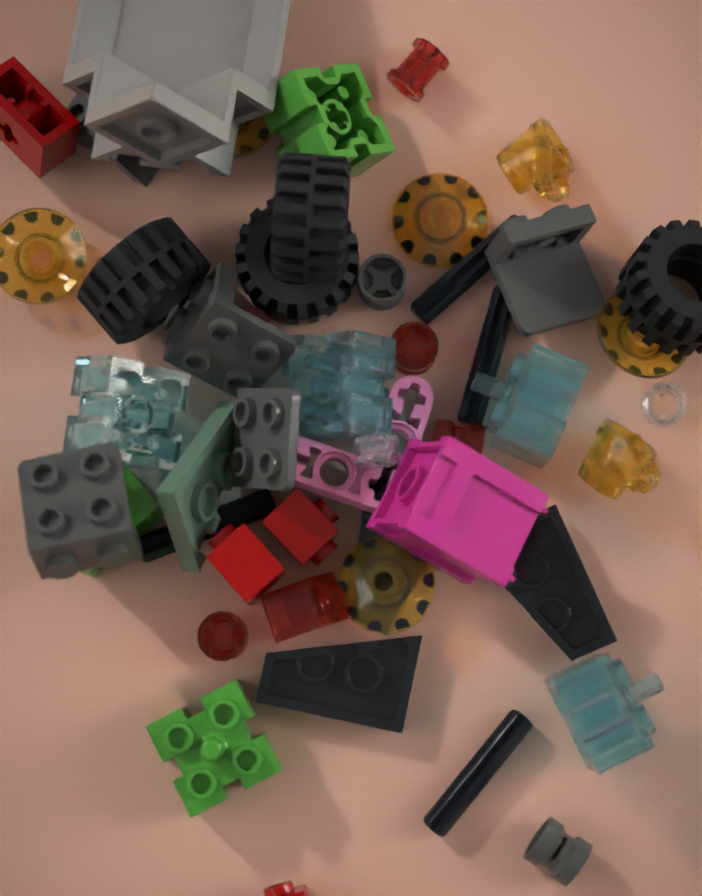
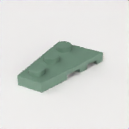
[156,401,235,573]

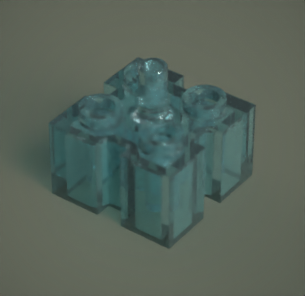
[281,330,397,441]
[471,343,590,469]
[63,355,191,472]
[543,653,664,774]

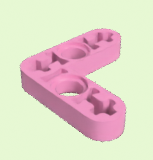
[294,375,434,513]

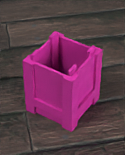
[366,436,549,587]

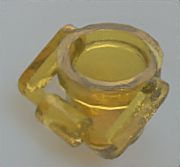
[496,117,575,202]
[577,419,662,499]

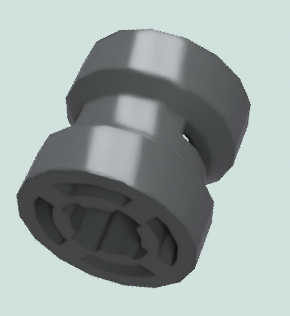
[357,254,407,311]
[523,816,593,887]

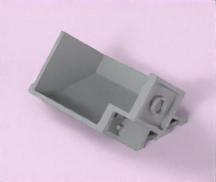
[62,0,291,177]

